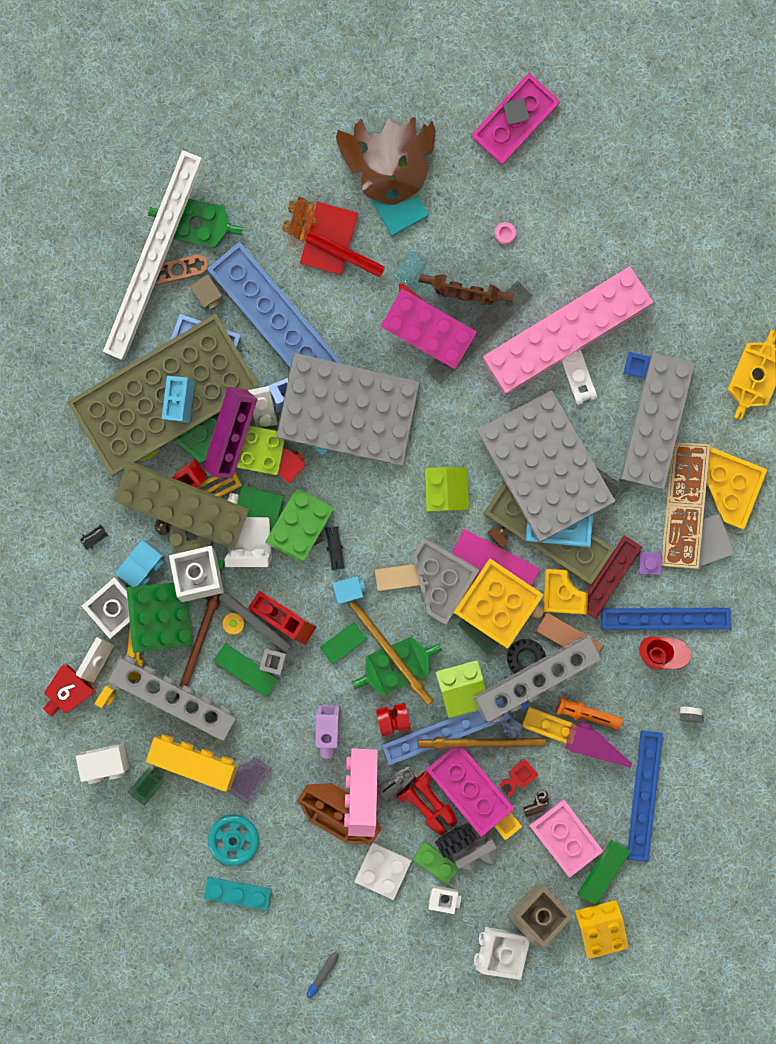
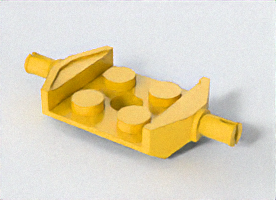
[726,330,776,421]

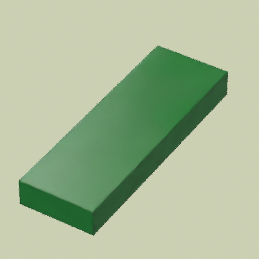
[213,643,279,697]
[577,839,631,905]

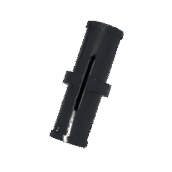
[325,526,345,571]

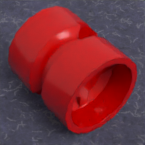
[376,703,411,736]

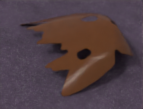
[336,117,435,205]

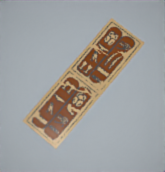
[661,442,710,569]

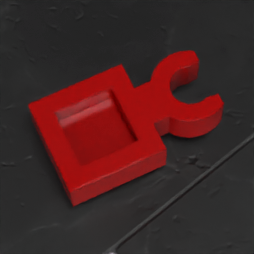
[499,758,539,796]

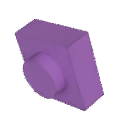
[638,552,662,575]

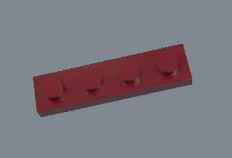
[587,535,643,619]

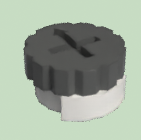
[680,707,704,723]

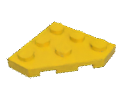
[706,447,768,530]

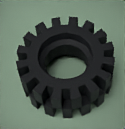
[507,639,546,674]
[435,823,477,858]

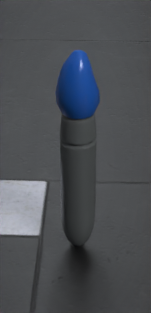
[307,952,338,998]

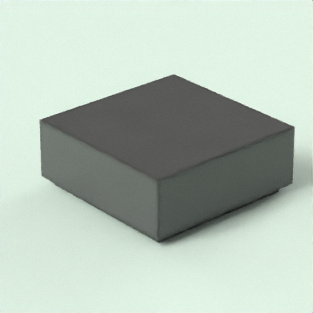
[503,98,529,126]

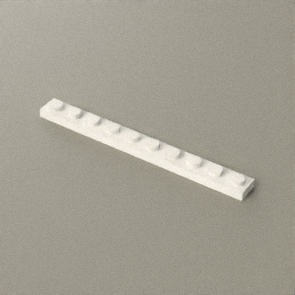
[103,150,204,360]

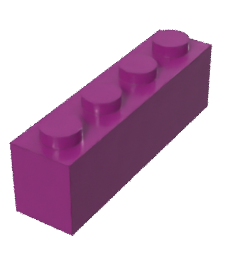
[203,387,258,479]

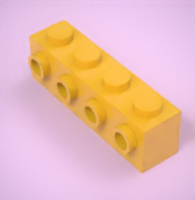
[146,734,239,792]

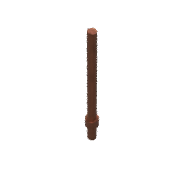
[174,584,224,701]

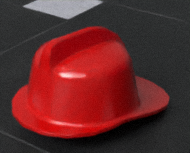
[639,636,691,670]

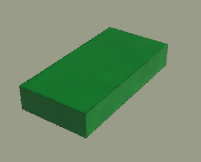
[320,622,367,664]

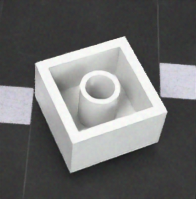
[169,546,224,602]
[82,577,130,639]
[76,743,130,784]

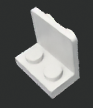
[225,517,272,567]

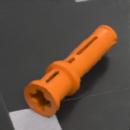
[556,696,623,731]

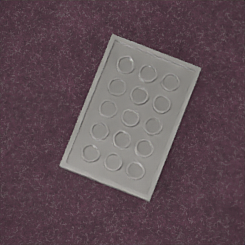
[276,353,419,466]
[476,390,615,543]

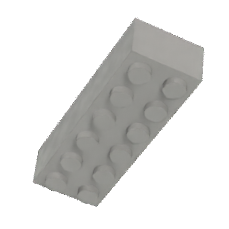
[619,353,695,490]

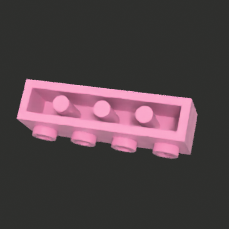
[344,749,378,837]

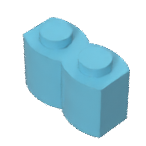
[115,539,164,587]

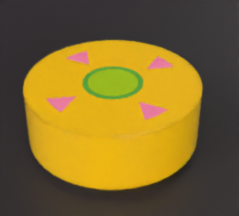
[223,613,245,634]

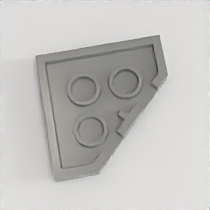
[412,536,479,625]

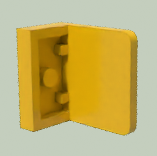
[575,900,629,959]

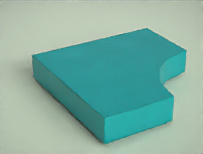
[371,189,429,237]

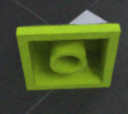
[424,467,469,512]
[436,660,486,719]

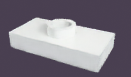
[75,637,115,683]

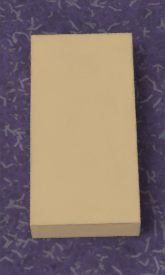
[375,564,420,591]

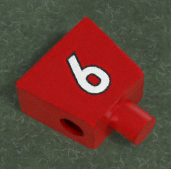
[43,663,96,717]

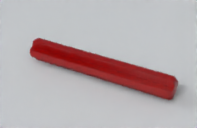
[306,230,385,277]

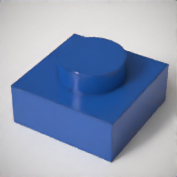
[623,352,650,378]

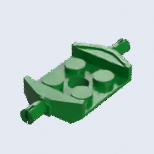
[148,199,244,248]
[351,637,443,696]

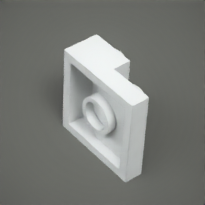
[474,927,530,980]

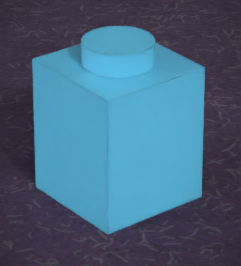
[333,576,366,604]

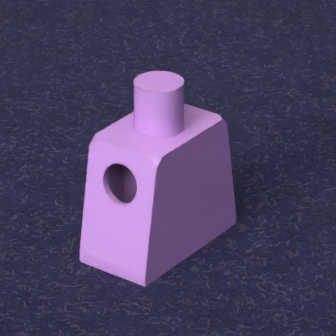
[315,705,339,758]

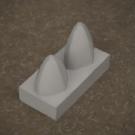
[452,832,496,872]

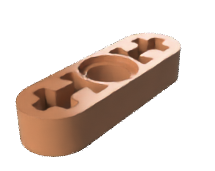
[155,255,209,285]

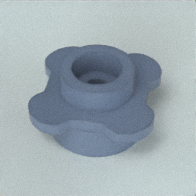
[501,719,523,738]

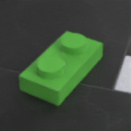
[412,841,458,885]

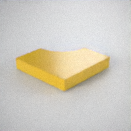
[543,569,588,614]

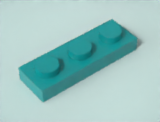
[203,877,271,911]

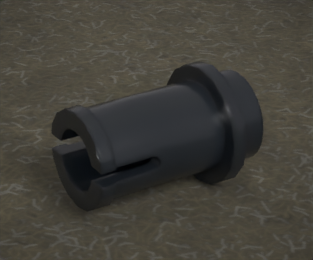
[80,524,109,550]

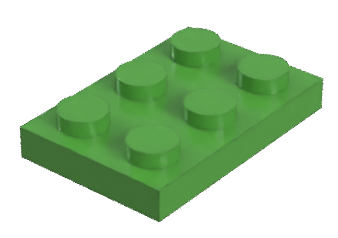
[265,488,334,564]

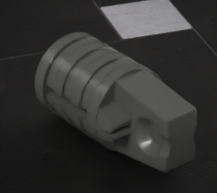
[377,767,416,803]

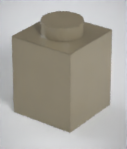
[190,275,223,310]

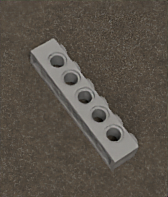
[472,636,601,723]
[107,655,236,741]

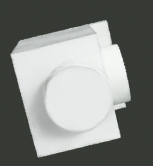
[428,885,461,914]

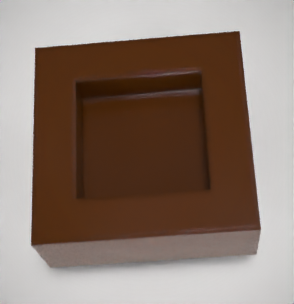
[487,526,509,548]

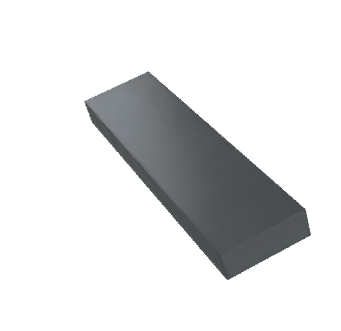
[219,592,291,652]

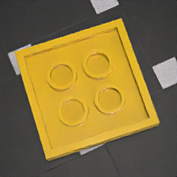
[453,559,543,649]

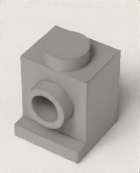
[259,648,287,675]

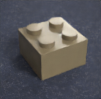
[506,885,573,948]

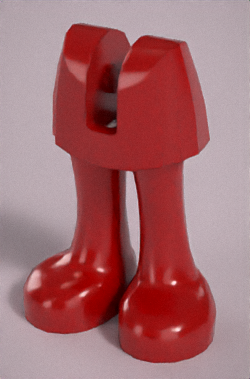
[396,771,458,836]

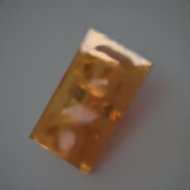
[282,197,319,241]

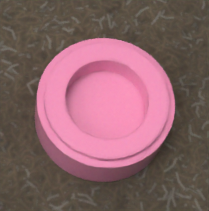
[494,222,516,245]

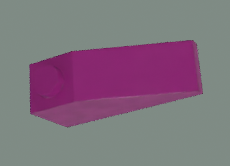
[565,721,632,768]

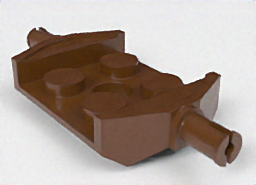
[418,273,514,305]

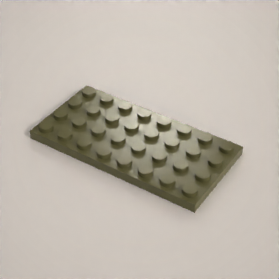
[67,313,260,476]

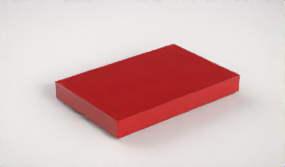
[300,201,358,275]

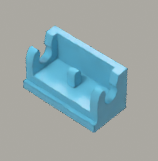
[162,376,195,424]

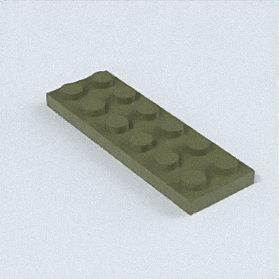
[114,461,249,550]
[483,482,615,585]

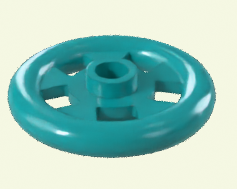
[208,814,259,866]

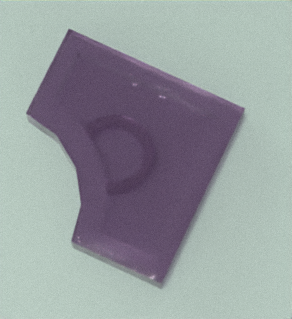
[228,756,272,805]

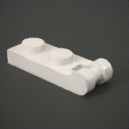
[562,350,598,406]

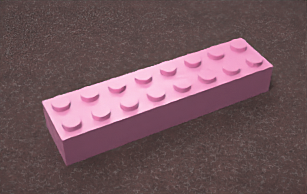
[483,266,653,396]

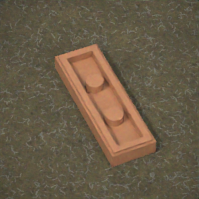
[536,612,603,652]

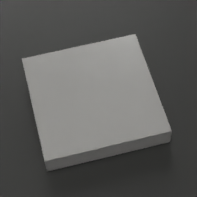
[693,514,734,569]

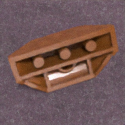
[297,783,382,845]

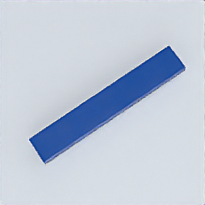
[601,608,731,630]
[626,730,663,862]

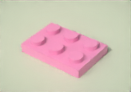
[530,799,603,878]

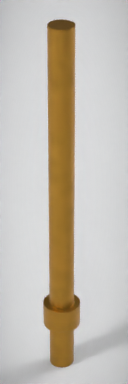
[348,599,434,706]
[417,737,546,750]

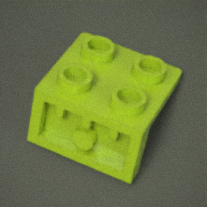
[236,426,286,475]

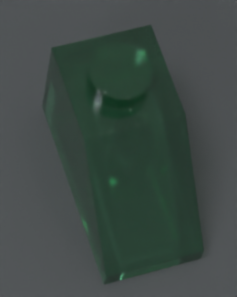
[128,768,166,806]

